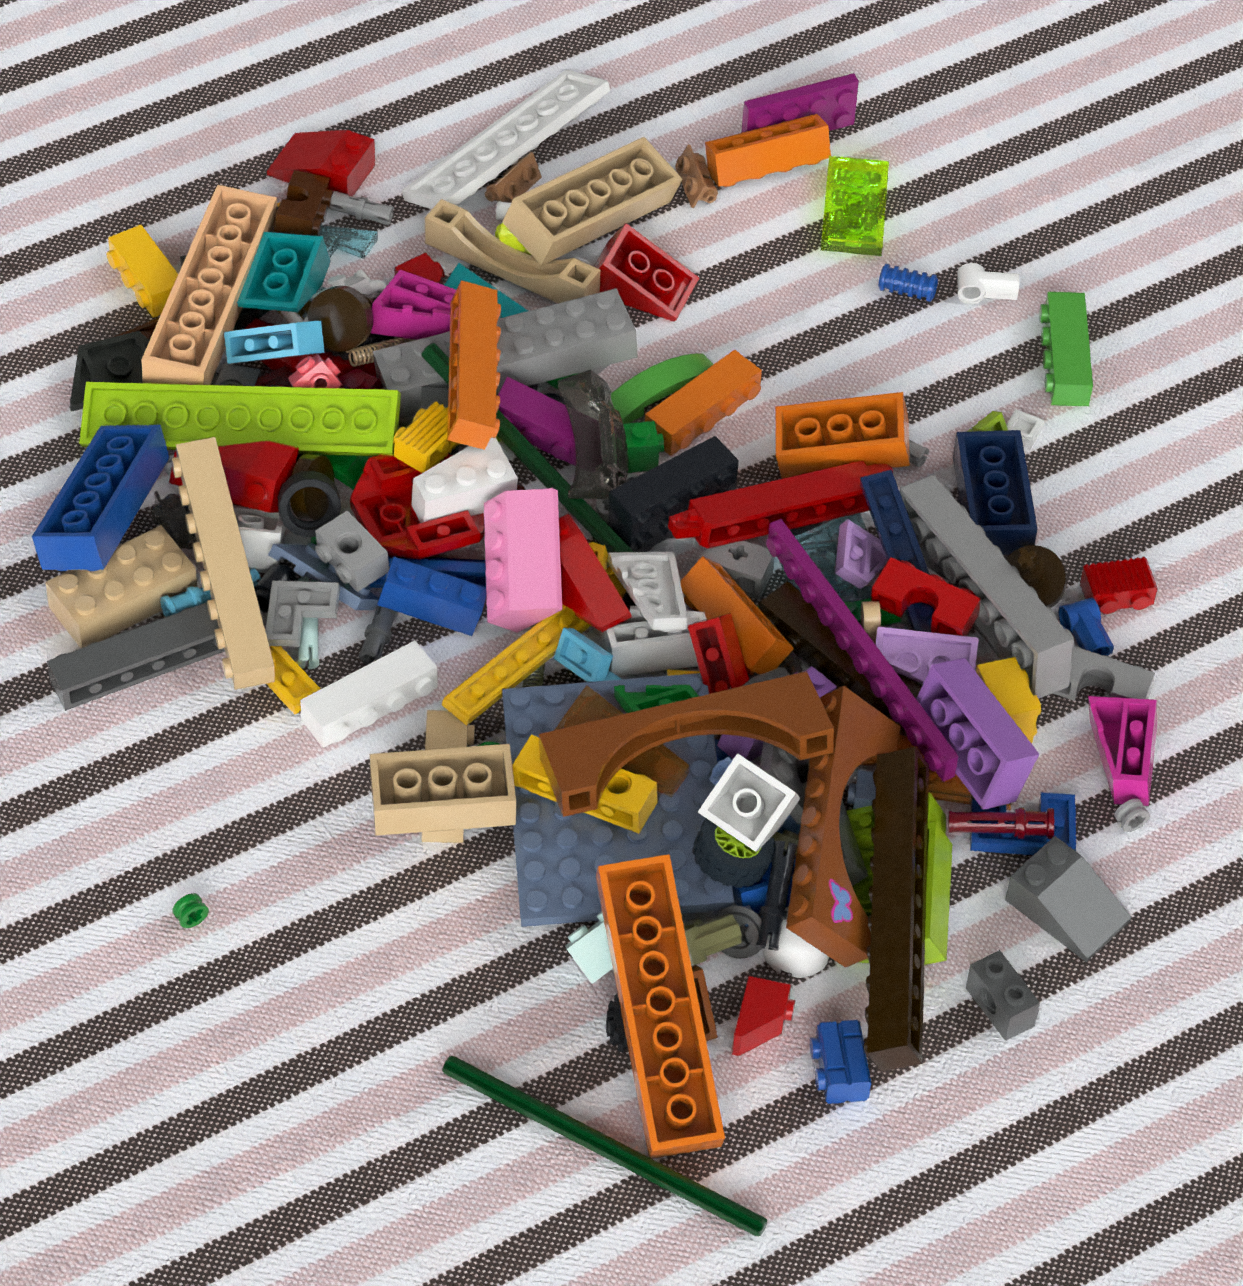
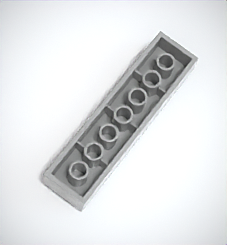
[373,288,638,420]
[900,475,1074,698]

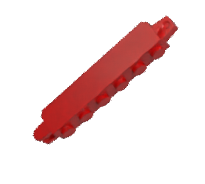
[668,460,893,549]

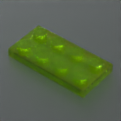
[821,156,889,256]

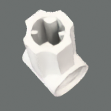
[957,263,1019,305]

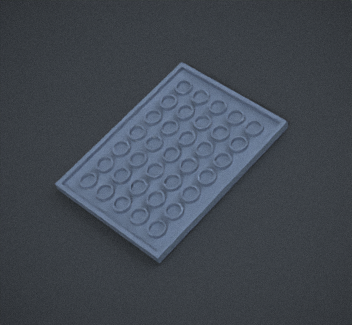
[502,673,734,927]

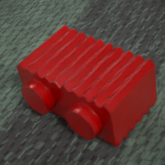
[1080,556,1158,614]

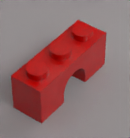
[871,557,981,636]

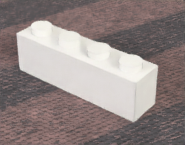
[300,640,438,748]

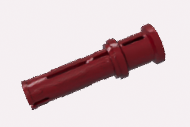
[948,807,1054,839]

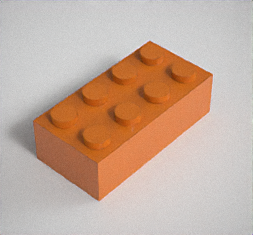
[775,392,910,479]

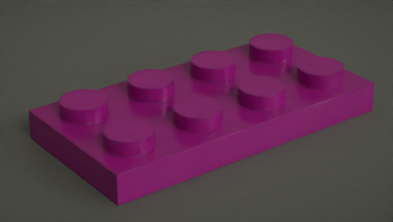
[741,73,859,133]

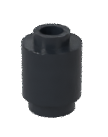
[254,564,297,613]

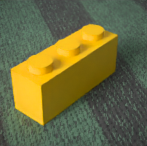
[106,224,178,318]

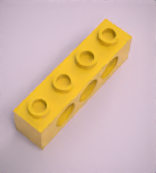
[512,734,658,834]

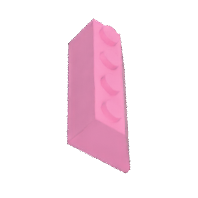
[484,488,562,633]

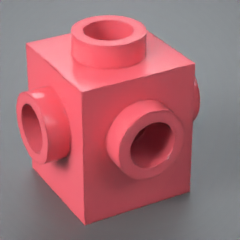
[288,353,342,388]

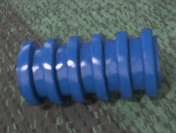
[878,263,938,302]

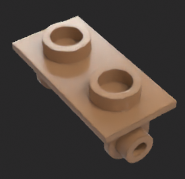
[675,144,718,208]
[485,152,542,203]

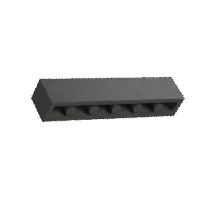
[47,602,225,711]

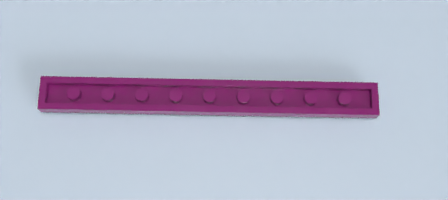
[766,519,959,782]

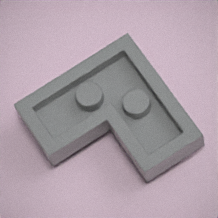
[265,581,340,647]

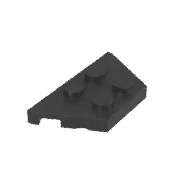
[69,331,150,412]

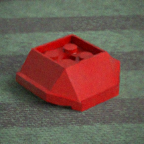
[350,454,485,559]

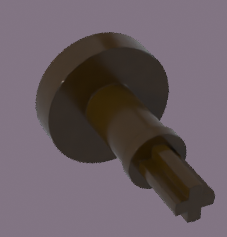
[308,285,380,352]
[290,454,335,520]
[1006,545,1067,608]

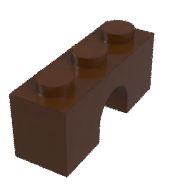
[274,170,333,236]

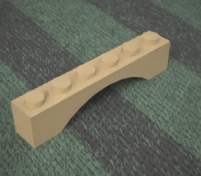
[425,199,601,303]

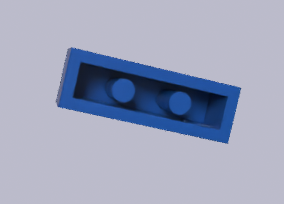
[377,556,487,636]

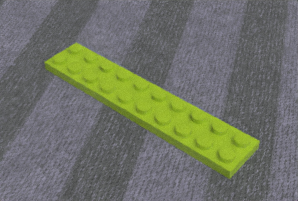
[79,382,401,456]

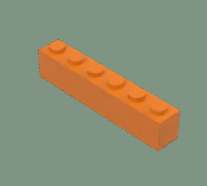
[447,280,501,450]

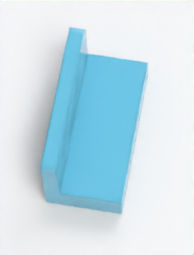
[553,628,621,682]

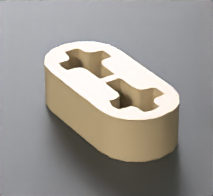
[861,601,881,644]

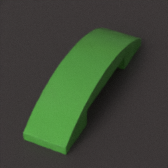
[600,353,714,429]

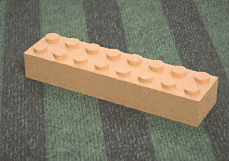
[142,185,277,385]

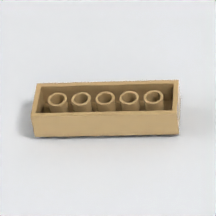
[502,137,683,266]

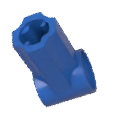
[1058,597,1114,656]

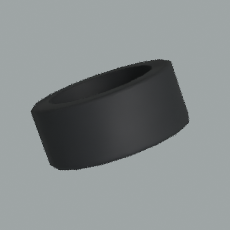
[278,471,341,537]

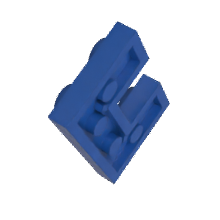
[970,792,1076,855]

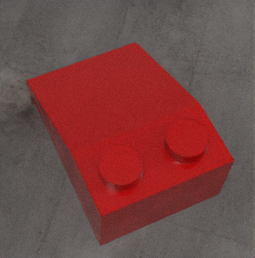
[267,130,375,196]
[594,223,699,322]

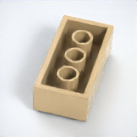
[45,525,197,648]
[369,744,516,836]

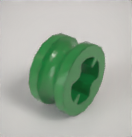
[172,893,209,928]

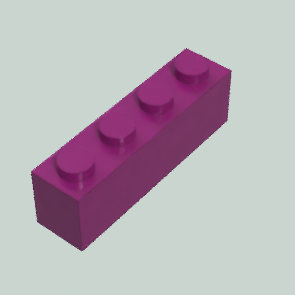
[498,376,623,479]

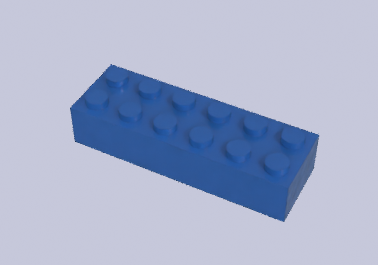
[32,425,170,571]

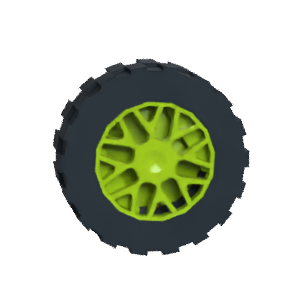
[692,818,775,888]

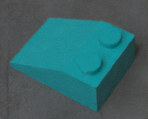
[237,232,331,312]

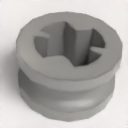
[1114,799,1150,832]

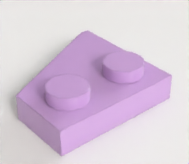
[835,519,887,589]

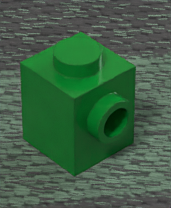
[621,421,664,473]

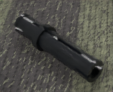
[756,841,798,951]

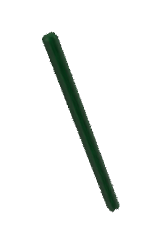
[421,343,634,553]
[442,1056,767,1236]

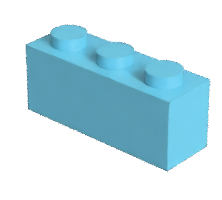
[224,321,325,364]

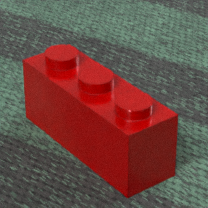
[688,613,749,694]

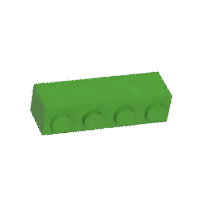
[1039,292,1093,406]

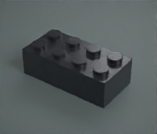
[608,436,739,552]

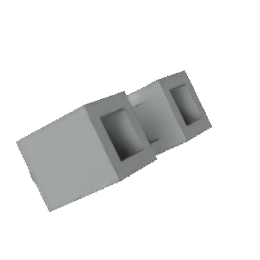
[1053,645,1155,701]

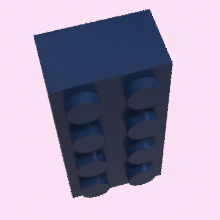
[953,430,1038,555]

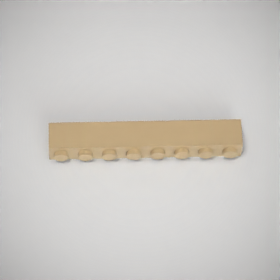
[171,437,275,690]

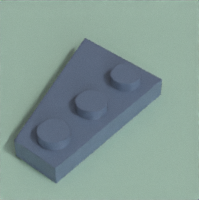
[268,543,379,610]

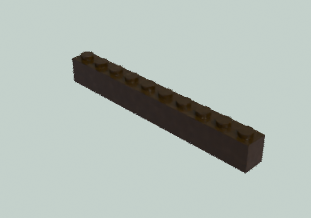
[864,747,929,1072]

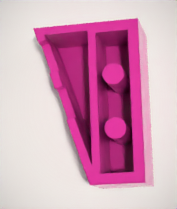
[371,270,456,340]
[1088,696,1157,806]

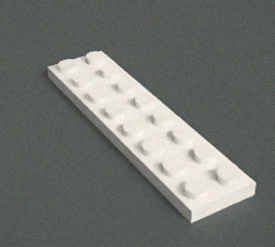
[401,70,610,209]

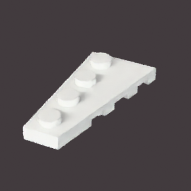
[608,552,688,632]

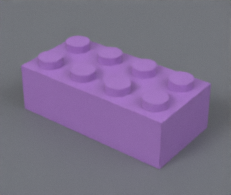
[916,658,1039,810]

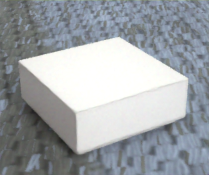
[1006,409,1045,449]

